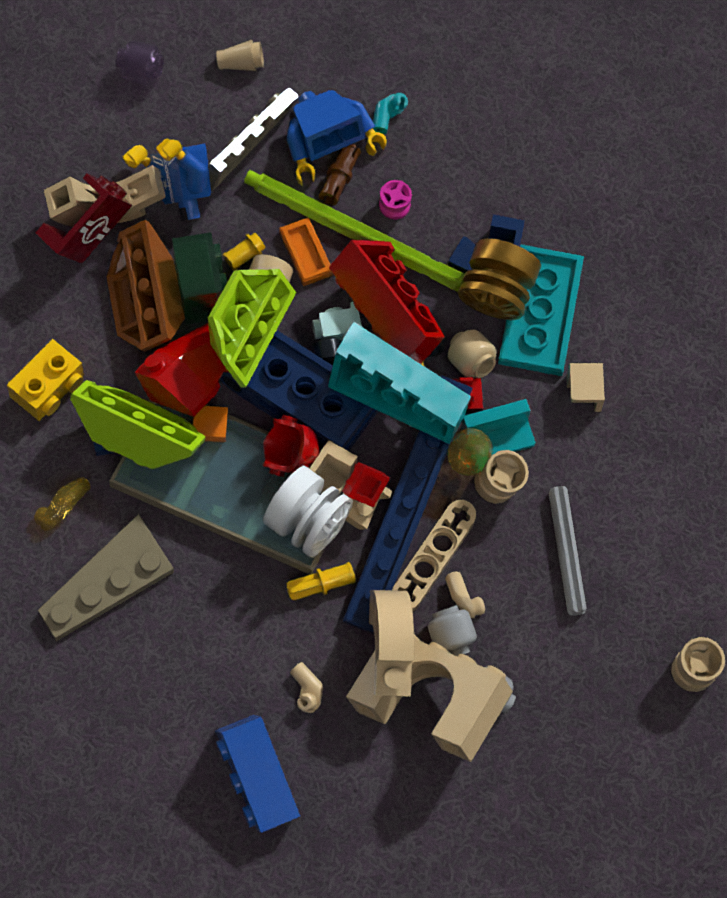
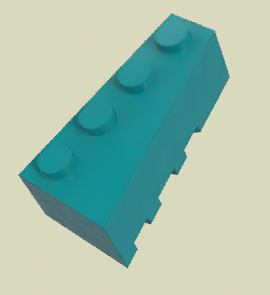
[328,321,471,444]

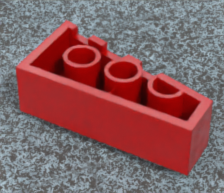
[328,240,445,364]

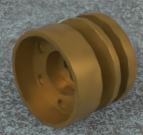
[458,238,541,320]

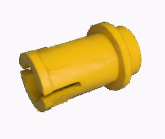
[222,233,266,271]

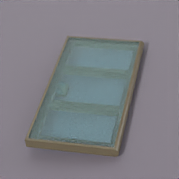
[109,402,343,574]

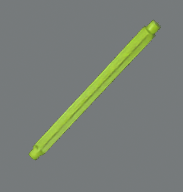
[244,170,465,292]

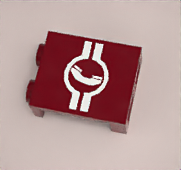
[35,173,133,263]

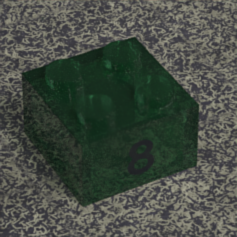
[172,232,227,325]

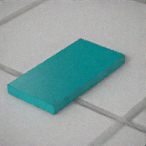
[498,244,584,376]

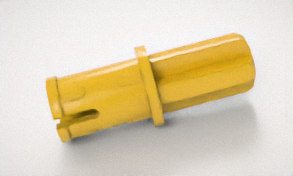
[287,562,356,601]

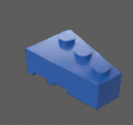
[215,715,300,833]

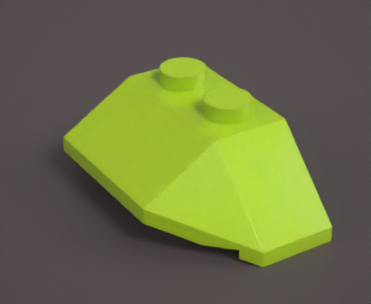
[208,269,296,388]
[70,380,206,469]

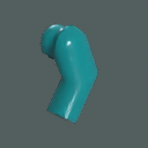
[373,93,408,134]

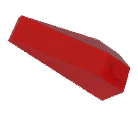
[135,323,229,417]

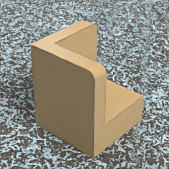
[567,363,605,412]
[309,440,358,495]

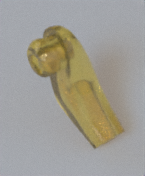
[34,477,91,531]

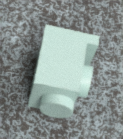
[312,302,362,340]

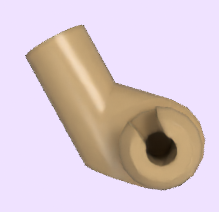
[445,572,485,618]

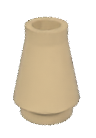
[216,40,264,71]

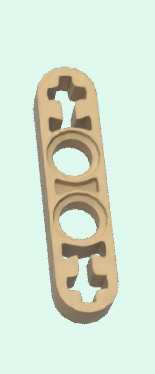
[392,500,476,612]

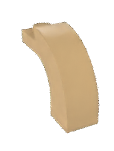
[44,165,166,227]
[369,590,414,696]

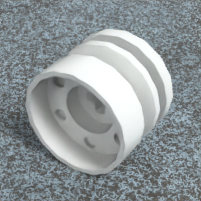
[263,466,353,558]

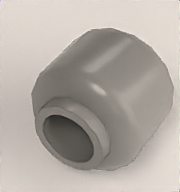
[427,605,477,656]

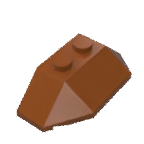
[107,220,185,351]

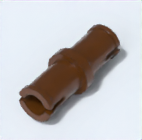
[319,144,361,206]

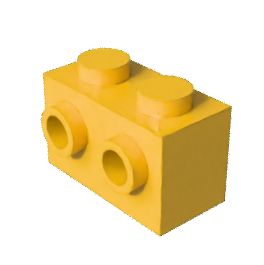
[7,339,84,421]

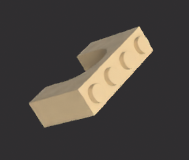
[346,635,513,762]

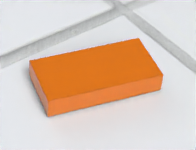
[279,217,333,286]

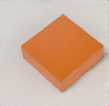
[193,406,228,442]

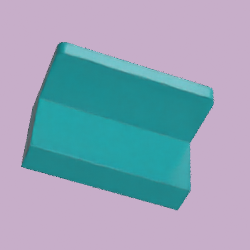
[461,399,536,463]

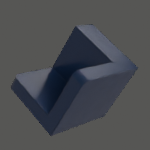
[488,214,525,247]

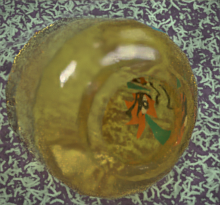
[447,428,493,476]

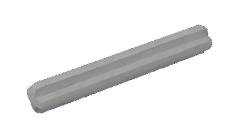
[549,486,586,616]

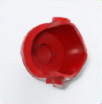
[262,415,320,477]

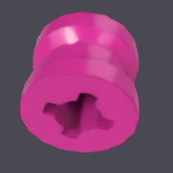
[379,180,412,220]

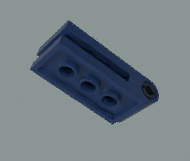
[220,330,378,451]

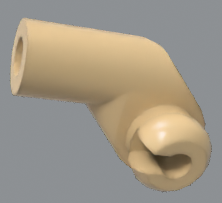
[290,662,323,713]

